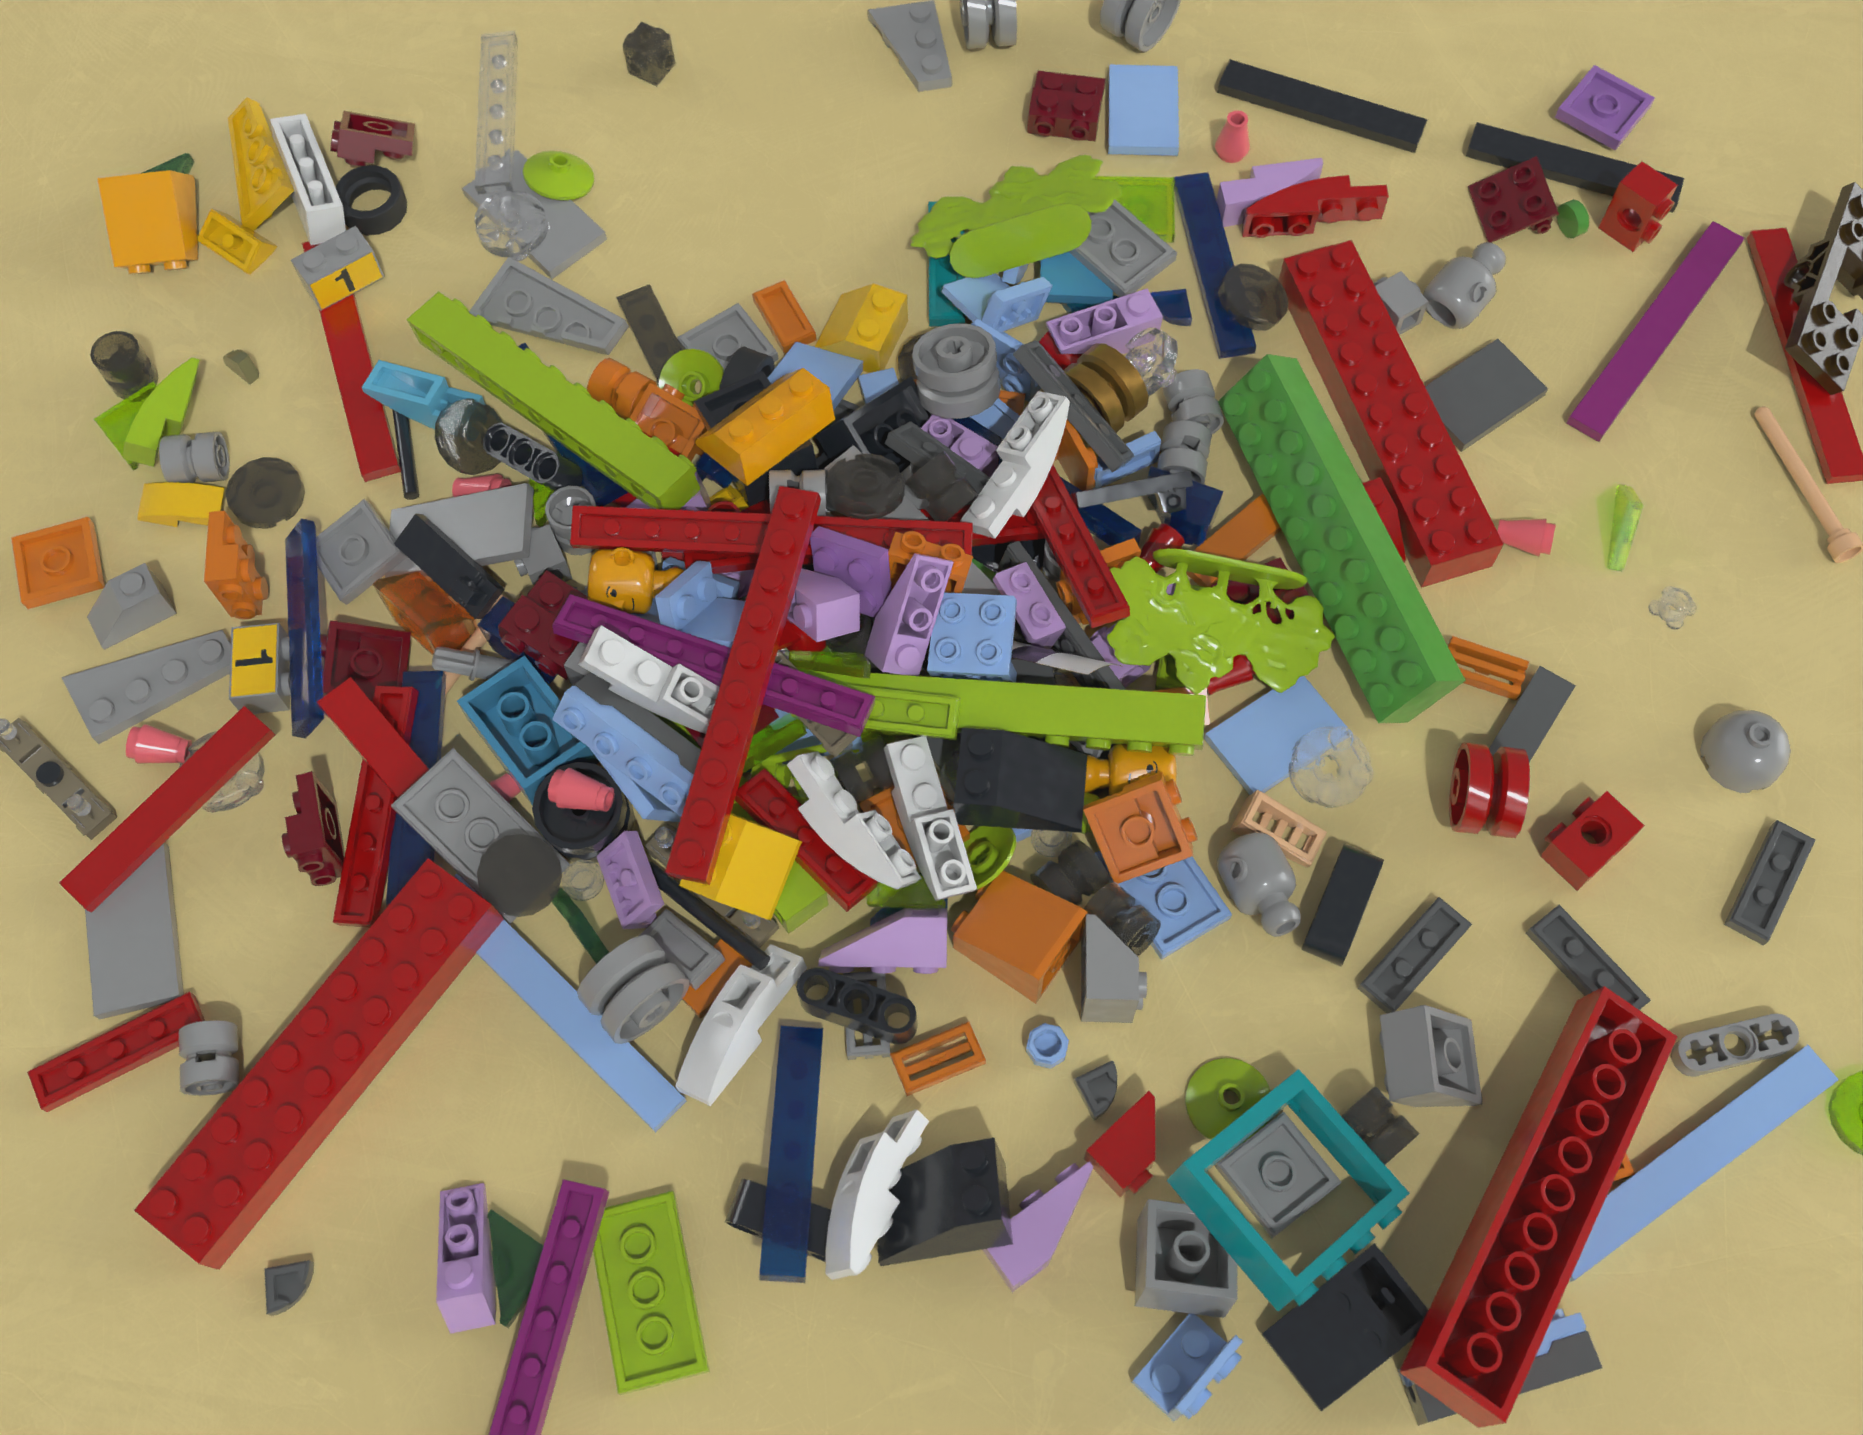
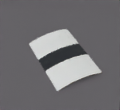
[1011,641,1123,675]

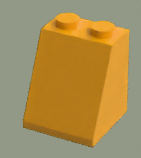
[97,170,198,274]

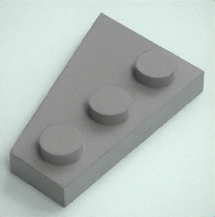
[868,0,952,92]

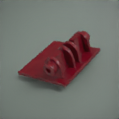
[1468,156,1559,243]

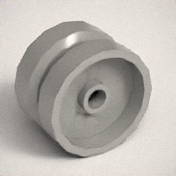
[960,0,1017,49]
[1100,0,1181,52]
[912,324,1001,419]
[577,935,689,1044]

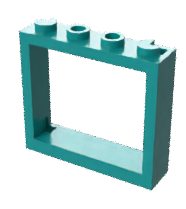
[1166,1069,1410,1312]

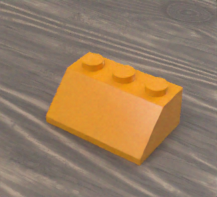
[695,368,835,486]

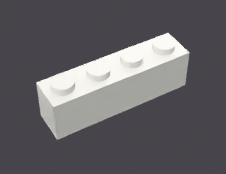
[270,114,346,245]

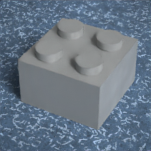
[1135,1199,1237,1318]

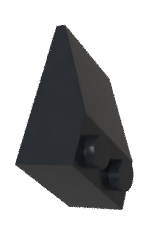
[694,371,818,507]
[815,376,933,481]
[954,728,1087,833]
[877,1138,1013,1266]

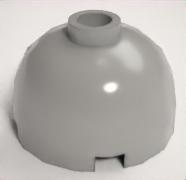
[1700,710,1791,793]

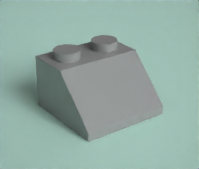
[1081,914,1147,1023]
[1380,1005,1482,1107]

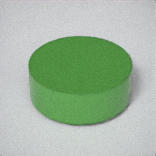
[1557,200,1590,239]

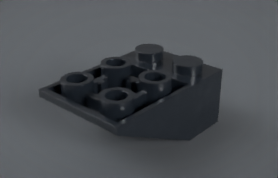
[1261,1243,1428,1412]

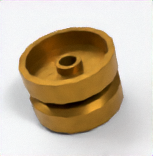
[1063,343,1149,433]

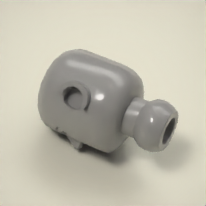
[1423,242,1506,329]
[1217,832,1301,937]

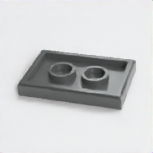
[1425,339,1548,452]

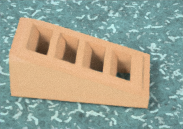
[1231,790,1327,868]

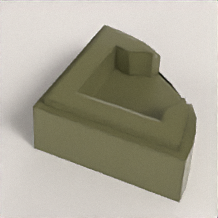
[223,349,260,385]

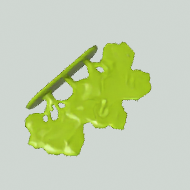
[910,155,1123,278]
[1107,549,1335,695]

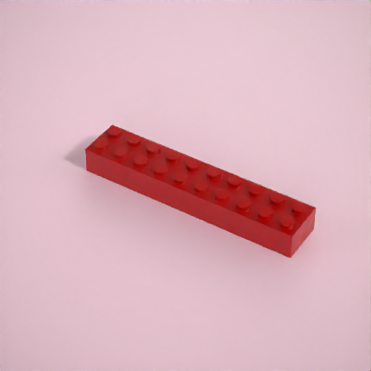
[1277,240,1504,588]
[134,858,504,1270]
[1399,986,1678,1428]

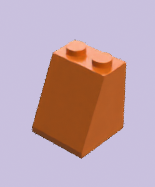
[951,871,1088,1004]

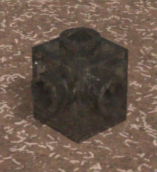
[622,21,676,87]

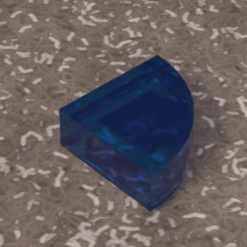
[1150,289,1192,326]

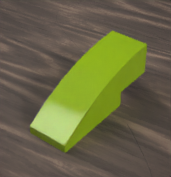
[122,357,200,467]

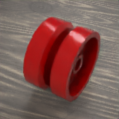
[1449,743,1530,838]

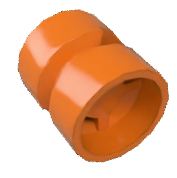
[587,358,657,420]

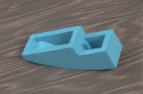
[362,360,489,442]

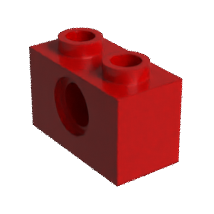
[1598,161,1678,252]
[1540,791,1645,891]

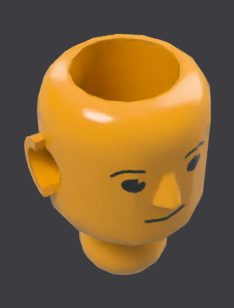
[588,548,684,614]
[1085,744,1177,796]

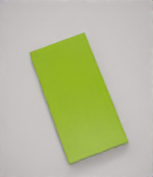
[593,1191,710,1395]

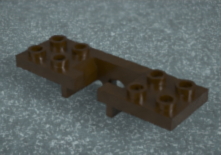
[1783,182,1863,395]

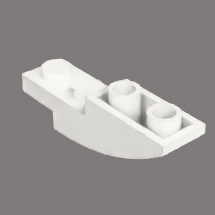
[960,391,1070,538]
[578,626,720,734]
[884,736,977,901]
[787,751,921,889]
[676,944,807,1106]
[826,1109,929,1280]

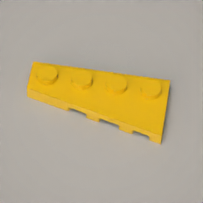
[228,97,294,231]

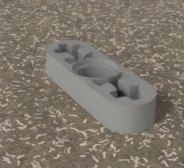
[1671,1013,1799,1077]

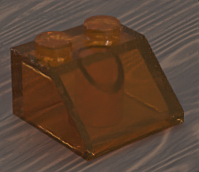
[372,572,476,656]

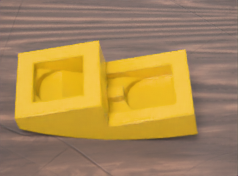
[137,482,224,527]

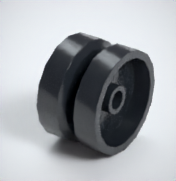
[532,762,635,864]

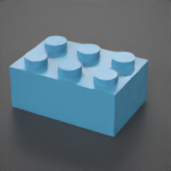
[457,655,600,806]

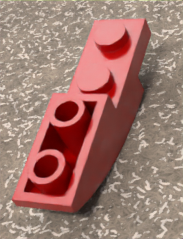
[1242,175,1389,238]

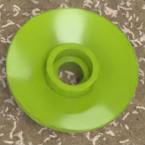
[523,151,594,200]
[658,349,724,406]
[963,826,1016,890]
[1185,1058,1271,1144]

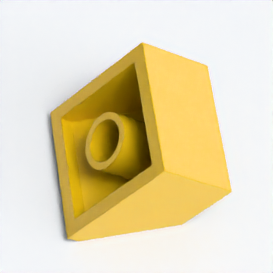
[815,283,908,373]
[679,813,802,920]

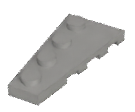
[469,257,629,355]
[61,630,231,744]

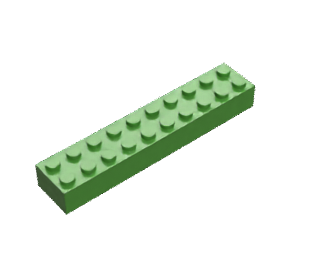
[1218,354,1466,723]

